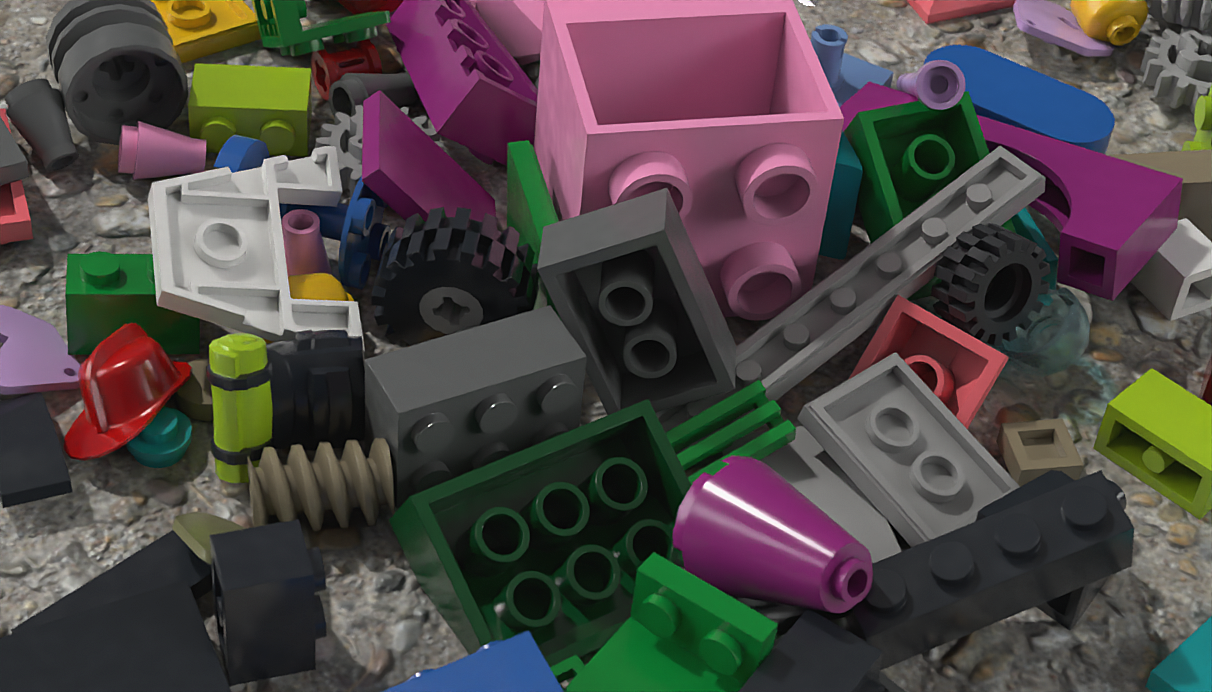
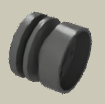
[46,0,188,145]

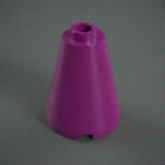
[673,456,873,613]

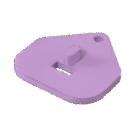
[1013,0,1115,57]
[0,305,80,395]

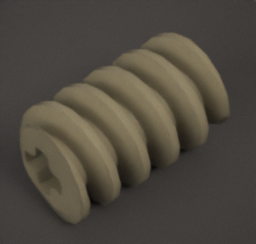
[248,438,394,531]

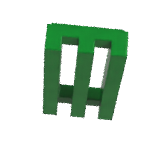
[666,380,796,485]

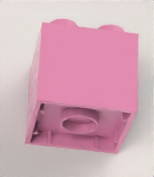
[534,0,844,321]

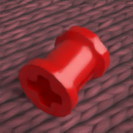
[311,39,382,101]

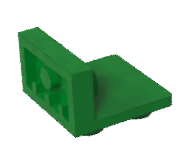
[252,0,391,56]
[566,552,778,692]

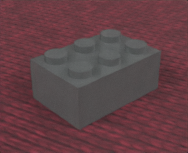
[537,188,736,415]
[364,305,587,509]

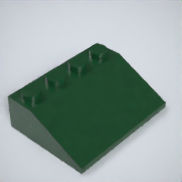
[389,399,692,667]

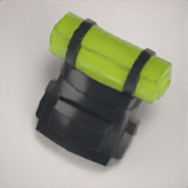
[207,329,365,483]

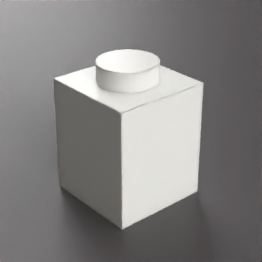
[1130,218,1212,321]

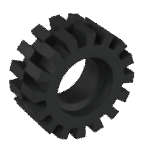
[931,223,1050,346]

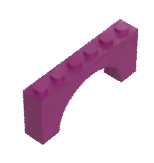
[839,81,1183,301]

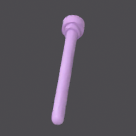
[896,60,965,110]

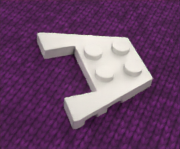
[148,146,365,351]

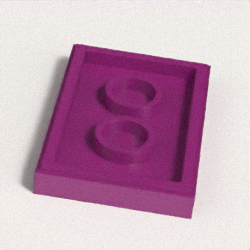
[362,90,497,229]

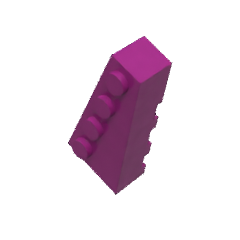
[386,0,538,166]

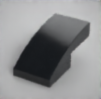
[0,392,73,508]

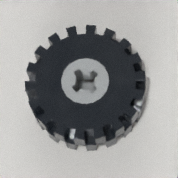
[371,207,540,348]

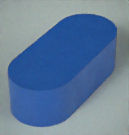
[924,45,1115,155]

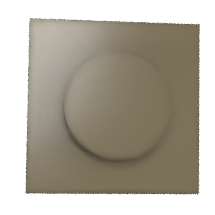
[996,418,1084,487]

